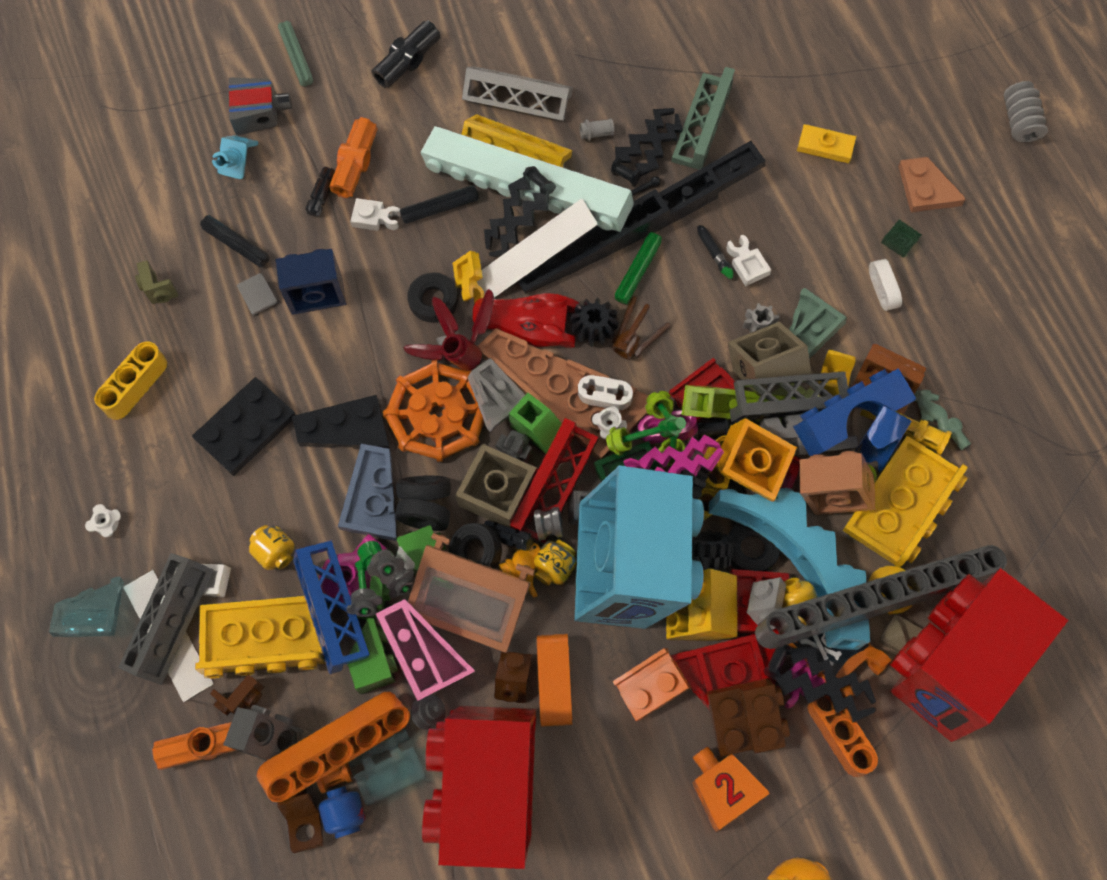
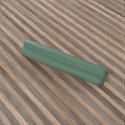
[278,20,314,87]

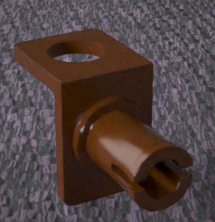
[277,788,324,853]

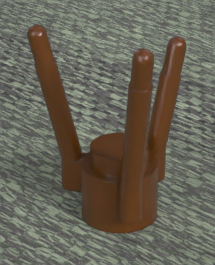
[612,296,670,360]

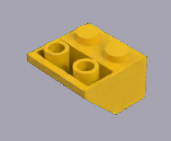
[666,568,737,641]

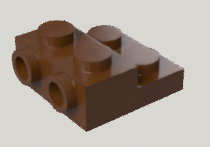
[706,678,790,757]

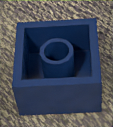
[275,249,347,315]

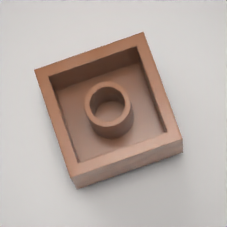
[800,451,875,515]

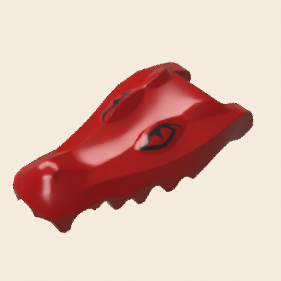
[472,293,580,348]

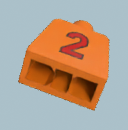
[692,747,770,832]

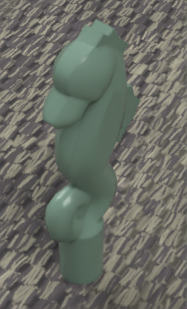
[914,390,971,451]

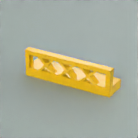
[461,114,573,168]

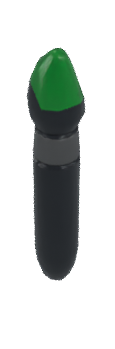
[697,225,734,279]

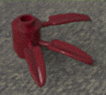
[403,289,494,371]

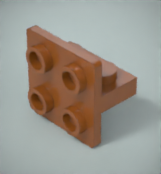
[851,344,926,415]

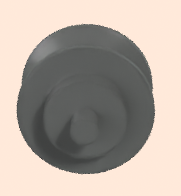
[411,694,446,730]

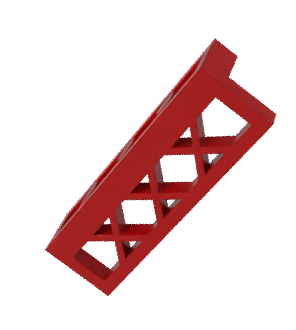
[510,418,599,544]

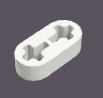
[869,259,902,311]
[578,375,633,410]

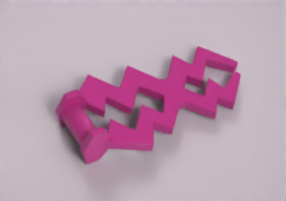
[624,434,724,476]

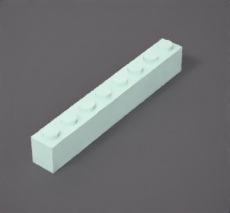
[420,126,634,232]

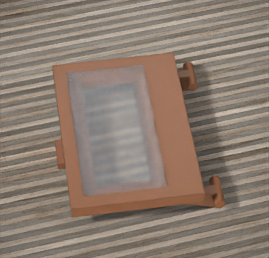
[408,533,535,653]

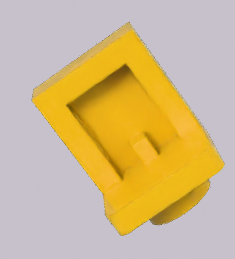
[818,350,856,396]

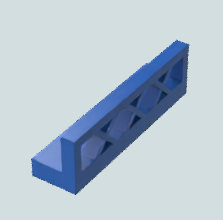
[293,540,369,675]

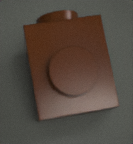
[494,651,532,703]
[209,674,265,716]

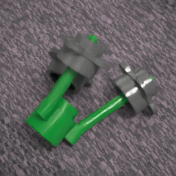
[346,541,415,617]

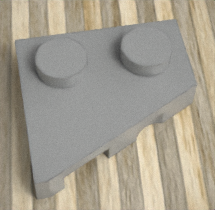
[468,358,526,432]

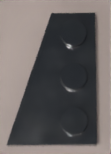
[292,395,391,451]

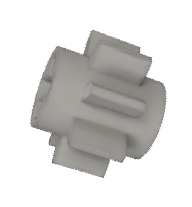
[743,303,780,333]

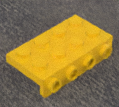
[842,436,968,568]
[195,596,326,679]

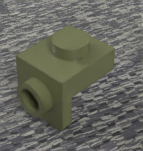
[135,260,179,304]

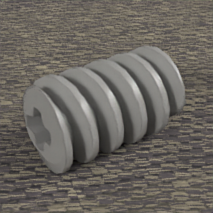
[1004,81,1048,142]

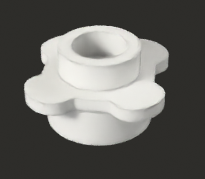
[592,406,627,439]
[85,504,121,537]

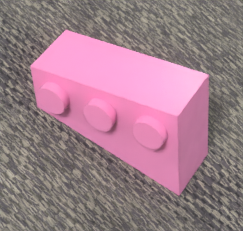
[375,599,475,701]

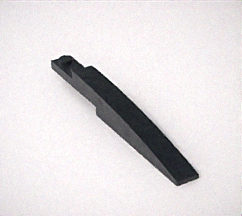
[518,141,766,294]

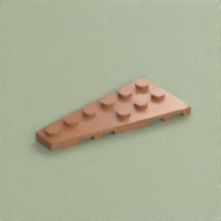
[478,329,649,460]

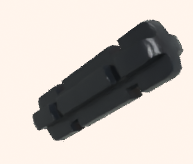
[305,166,335,217]
[484,520,534,551]

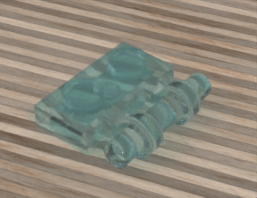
[349,728,427,807]

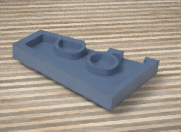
[338,444,397,541]

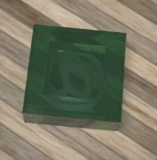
[881,219,922,258]

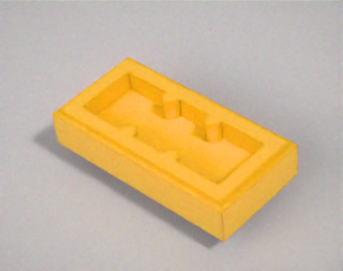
[797,124,856,164]

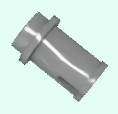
[579,118,614,141]

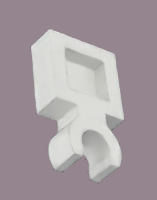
[350,198,401,231]
[726,235,771,287]

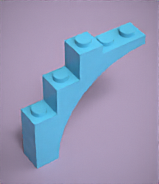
[709,488,870,650]

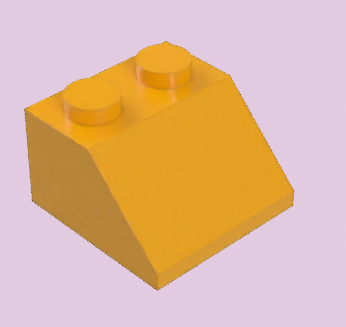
[719,418,797,502]

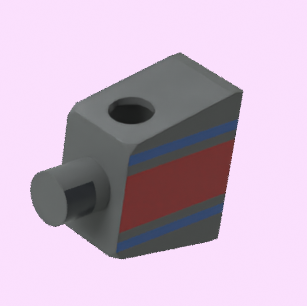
[229,77,292,135]

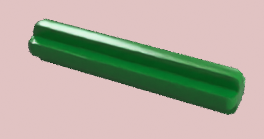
[614,232,662,305]

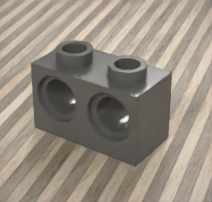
[223,705,304,761]

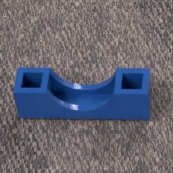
[793,368,916,456]

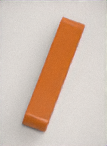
[256,692,410,802]

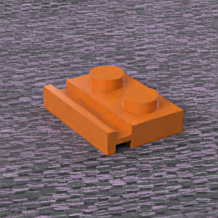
[612,648,691,721]

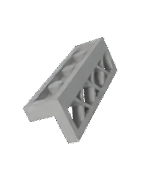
[462,66,573,121]

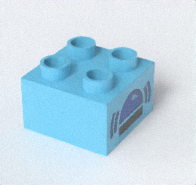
[574,465,704,629]

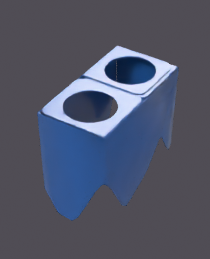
[855,406,912,473]

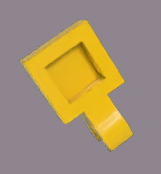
[452,251,485,304]

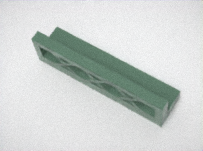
[671,67,735,170]

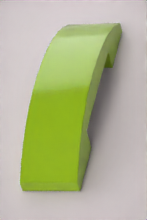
[681,385,795,424]

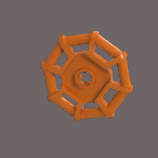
[383,360,484,462]

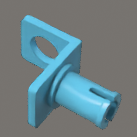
[212,135,258,179]

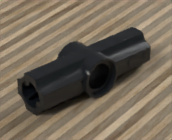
[371,20,441,88]

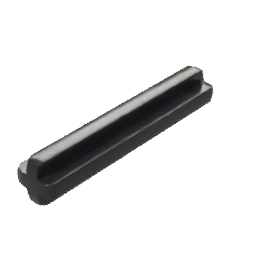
[400,185,479,224]
[200,215,270,267]

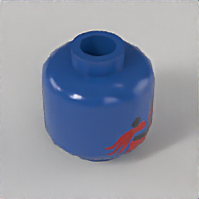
[319,786,366,839]

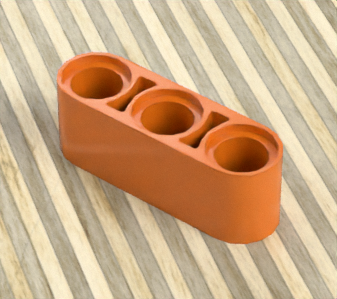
[537,634,573,727]
[807,695,878,777]

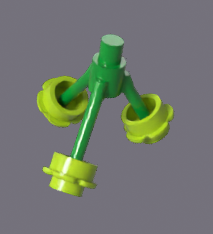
[606,390,686,466]

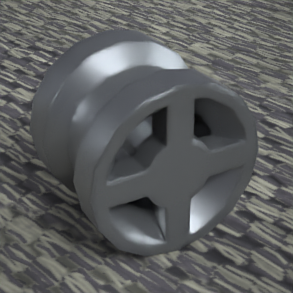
[534,507,564,541]

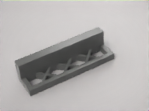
[730,372,849,422]
[118,553,214,685]

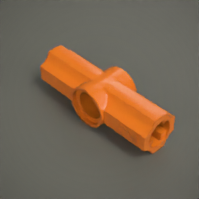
[329,117,378,198]
[152,722,237,770]

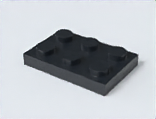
[192,377,296,477]

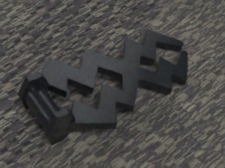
[611,108,683,187]
[484,166,556,257]
[763,645,876,723]

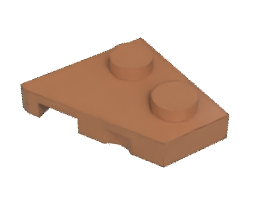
[898,157,965,212]

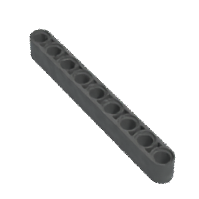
[755,545,1007,649]

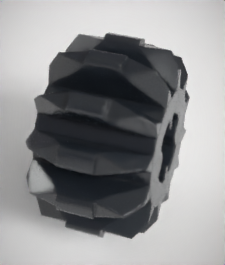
[570,297,619,347]

